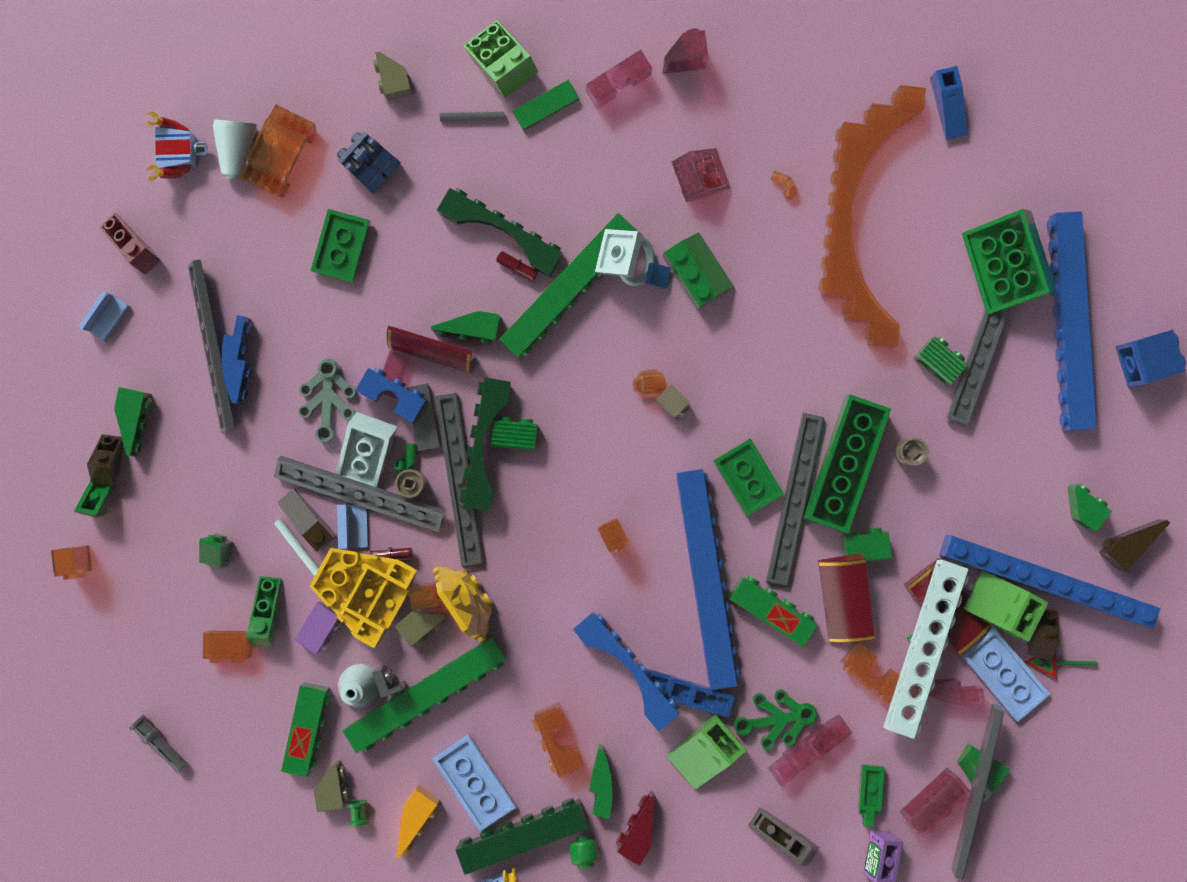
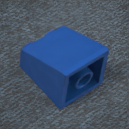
[1115,330,1186,387]

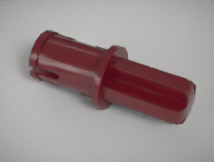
[496,251,539,283]
[369,547,414,561]

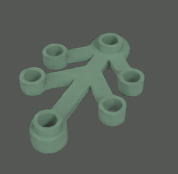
[298,358,357,443]

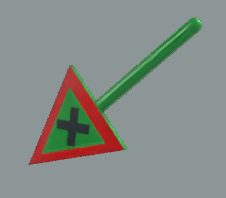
[1023,651,1098,679]

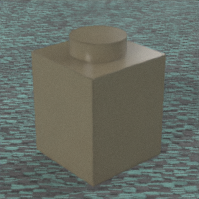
[656,384,690,419]

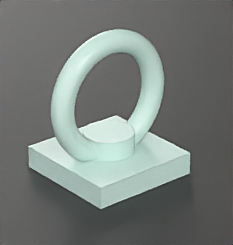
[595,229,654,286]

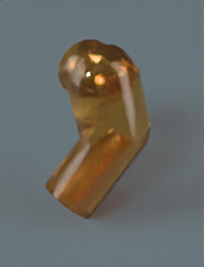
[771,170,798,200]

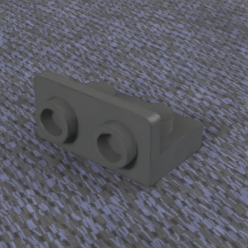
[372,665,406,699]

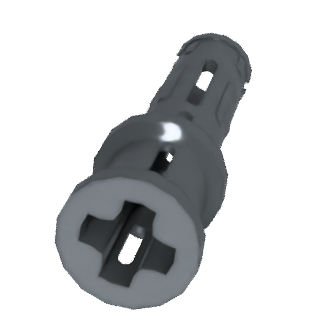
[129,714,187,773]

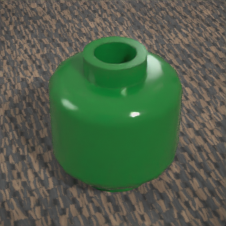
[569,835,599,869]

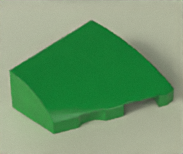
[957,743,1010,802]

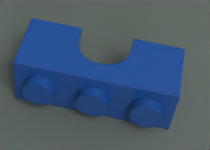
[355,367,428,424]

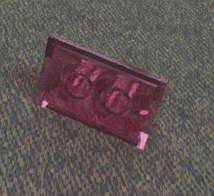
[899,768,970,836]

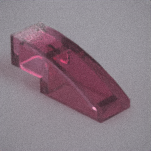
[913,678,985,706]

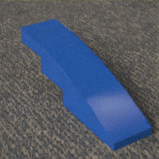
[648,668,735,717]

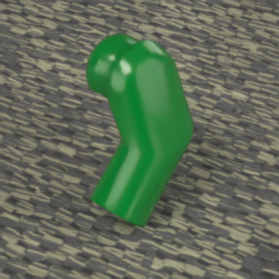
[394,443,417,472]

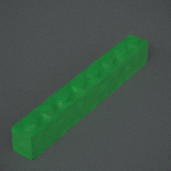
[499,213,637,359]
[342,635,507,753]

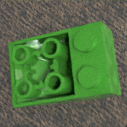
[463,20,538,98]
[962,570,1048,642]
[666,714,747,789]

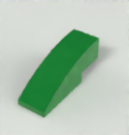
[589,744,612,819]

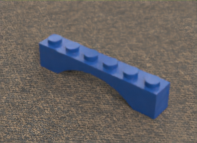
[573,612,680,732]

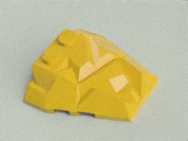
[309,548,418,648]
[433,566,493,643]

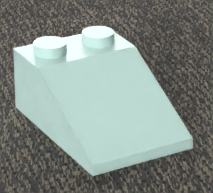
[336,412,397,487]

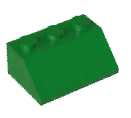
[663,232,734,310]

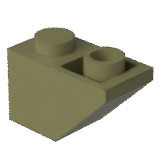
[373,51,413,100]
[394,610,446,646]
[314,760,349,812]

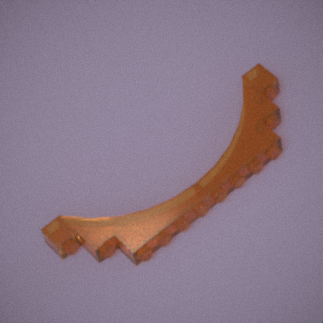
[818,85,926,348]

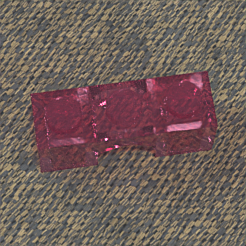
[586,49,653,109]

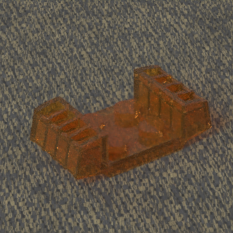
[239,104,317,197]

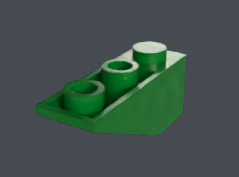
[431,311,501,345]
[114,387,152,457]
[246,576,282,648]

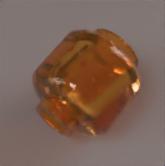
[633,369,666,399]

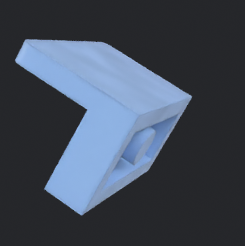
[79,291,130,342]
[337,504,368,549]

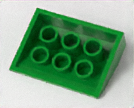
[962,209,1058,315]

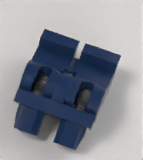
[337,132,401,194]

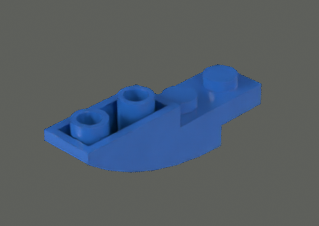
[222,315,252,405]

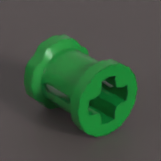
[347,800,369,827]

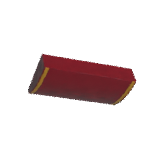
[387,325,476,374]
[818,553,875,643]
[904,558,991,656]

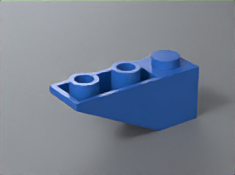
[930,66,967,140]

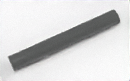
[440,112,505,122]

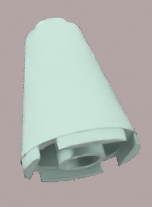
[212,119,257,180]
[338,664,380,708]

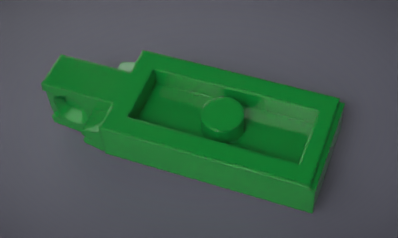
[858,764,884,827]

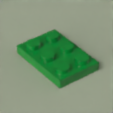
[310,209,371,283]
[713,438,784,516]

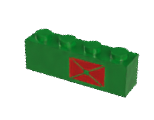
[728,576,818,647]
[281,682,331,777]

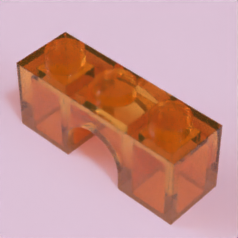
[841,642,900,704]
[532,703,583,777]

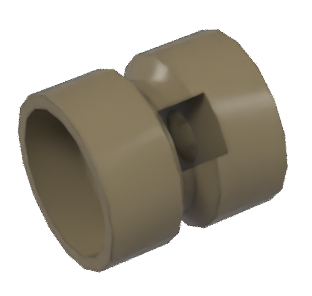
[894,437,929,466]
[395,469,427,498]

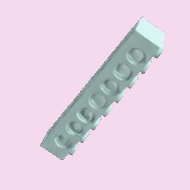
[883,560,969,739]

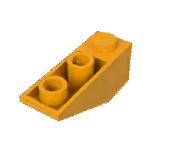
[396,785,439,859]

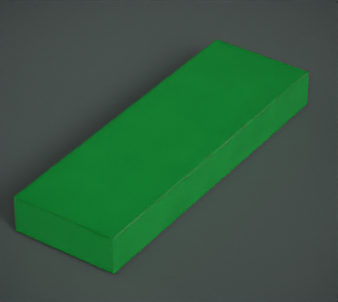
[513,79,579,131]

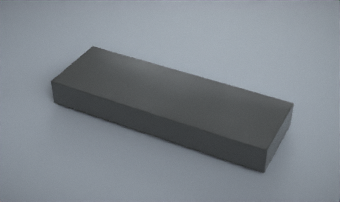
[406,383,440,451]

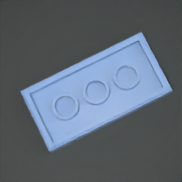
[961,627,1051,722]
[432,734,517,832]

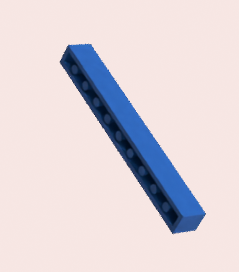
[1047,211,1097,431]
[676,469,740,690]
[939,535,1161,629]

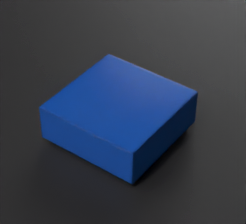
[646,263,670,289]

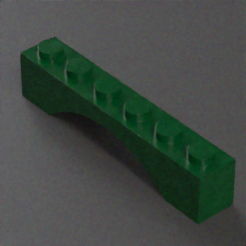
[437,188,563,278]
[459,377,511,511]

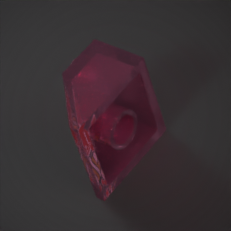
[662,28,708,74]
[671,148,731,202]

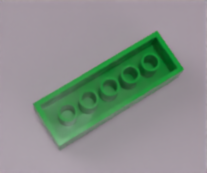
[803,394,891,533]

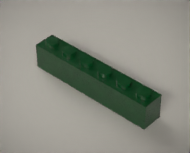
[455,798,588,875]

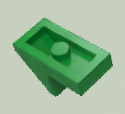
[74,480,115,518]

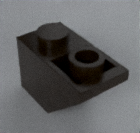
[87,434,123,485]
[1027,608,1060,660]

